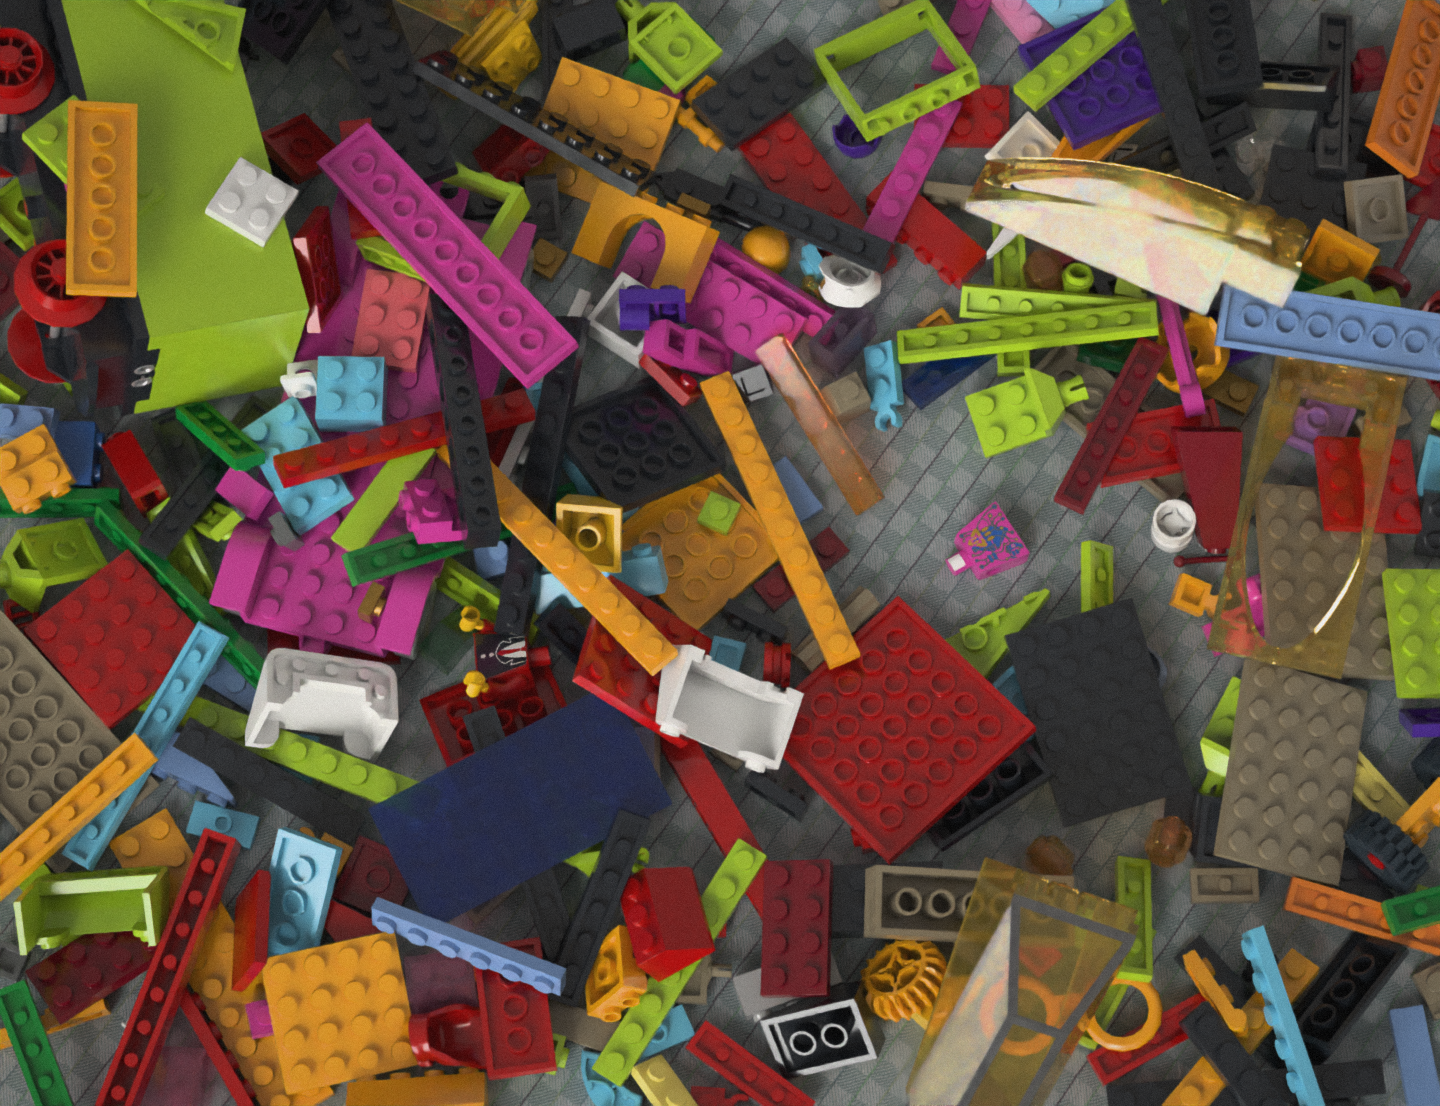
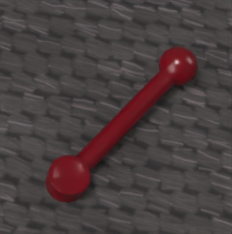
[1173,551,1242,568]

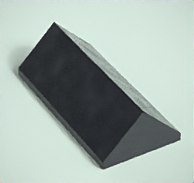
[1205,61,1340,112]
[926,740,1055,852]
[1293,932,1410,1065]

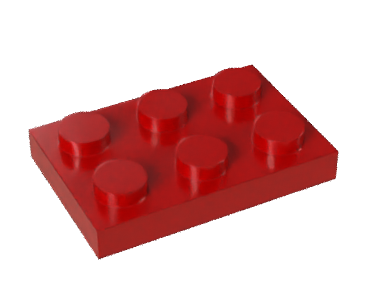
[914,84,1009,148]

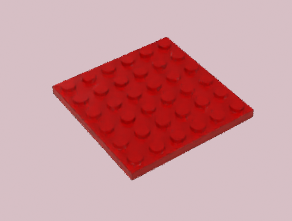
[782,596,1036,865]

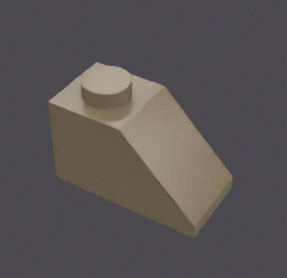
[798,372,871,438]

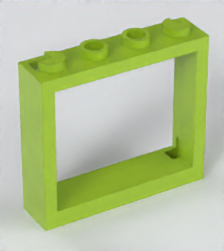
[813,0,981,142]
[356,162,531,282]

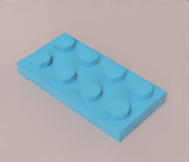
[241,396,355,535]
[267,827,343,957]

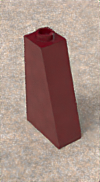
[1171,426,1243,554]

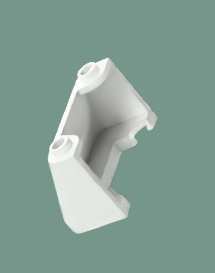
[655,645,804,773]
[245,648,399,763]

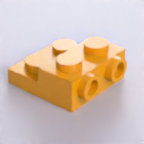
[0,424,77,514]
[585,925,648,1022]

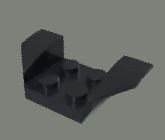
[1164,787,1263,869]

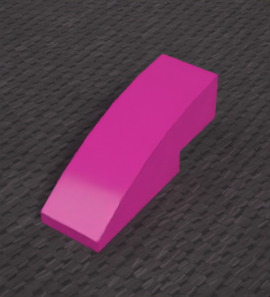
[643,319,734,377]

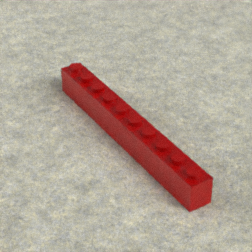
[95,828,242,1106]

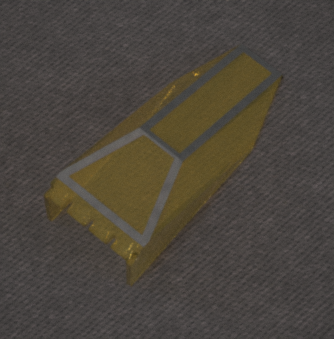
[906,857,1139,1106]

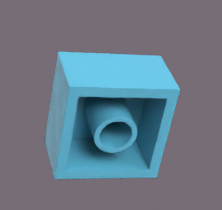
[315,356,388,432]

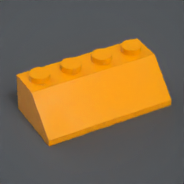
[346,1067,489,1106]

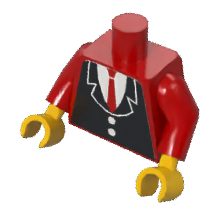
[459,605,552,703]

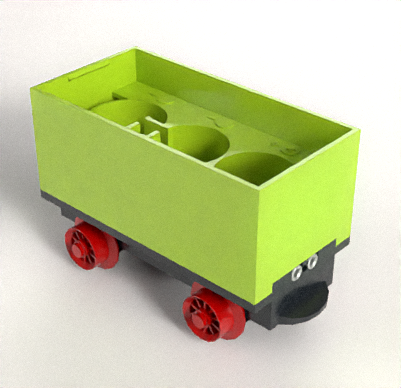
[0,0,309,417]

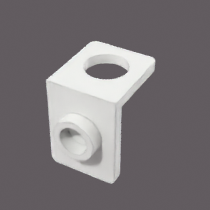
[280,360,318,398]

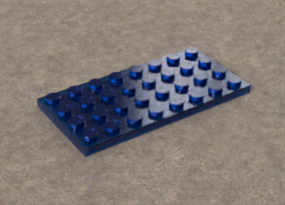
[368,693,673,923]

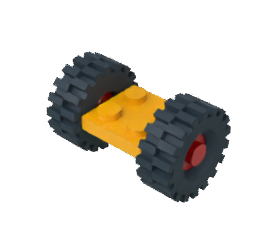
[1343,737,1440,894]

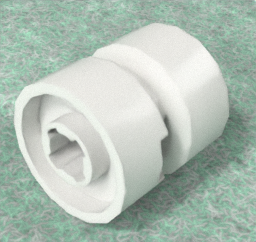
[1151,499,1196,553]

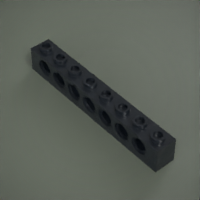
[426,294,502,549]

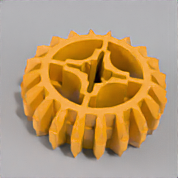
[860,939,949,1023]

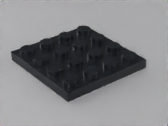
[565,376,727,514]

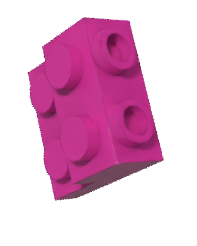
[398,479,462,544]

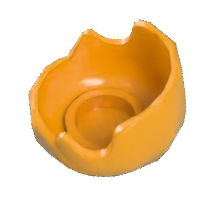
[741,225,791,275]

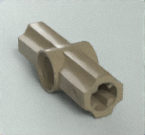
[791,586,880,674]

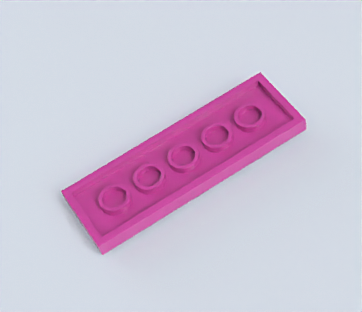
[612,221,808,374]

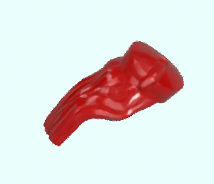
[408,1003,487,1069]

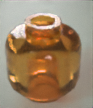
[1021,250,1065,291]
[1144,816,1192,868]
[1024,834,1075,876]

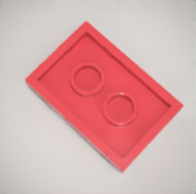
[351,269,431,373]

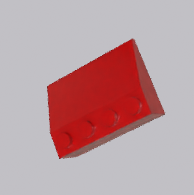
[419,665,581,793]

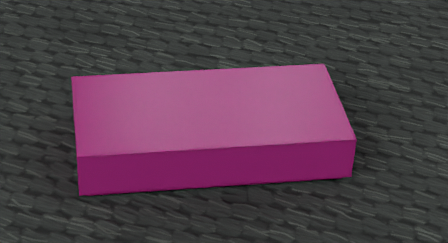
[215,467,274,521]

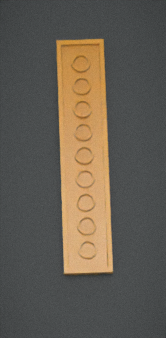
[109,808,335,1106]

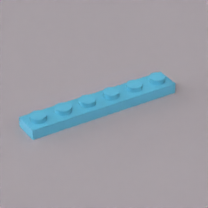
[1241,926,1325,1106]

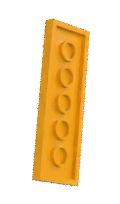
[66,100,138,297]

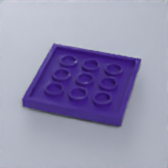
[1017,7,1161,151]

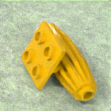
[437,0,542,100]

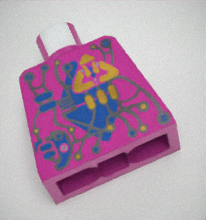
[945,502,1030,580]

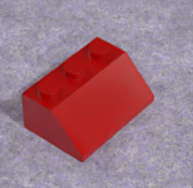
[620,867,716,982]

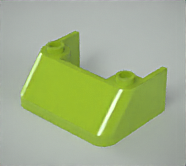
[13,866,170,955]

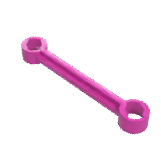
[1144,240,1206,418]

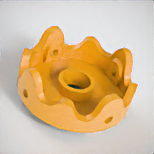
[1155,312,1230,394]

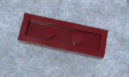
[753,526,850,614]

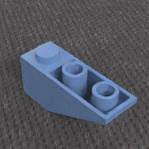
[150,731,238,809]

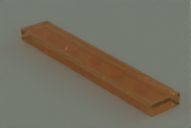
[755,333,885,516]

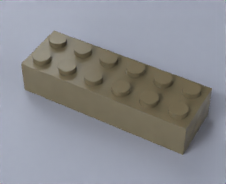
[864,865,1074,948]

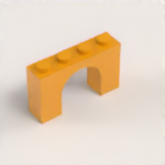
[571,181,720,303]

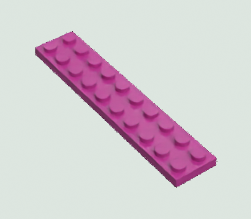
[316,122,579,389]

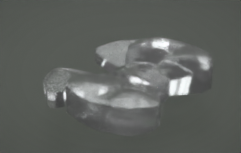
[1235,134,1285,177]

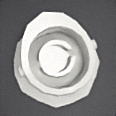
[818,255,881,307]

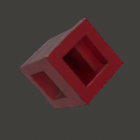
[1350,45,1388,94]

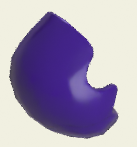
[832,114,882,159]

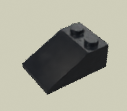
[760,980,886,1080]

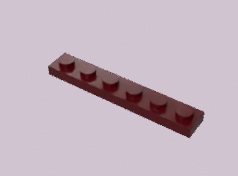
[1054,337,1169,515]

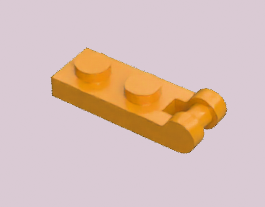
[1183,949,1249,1041]

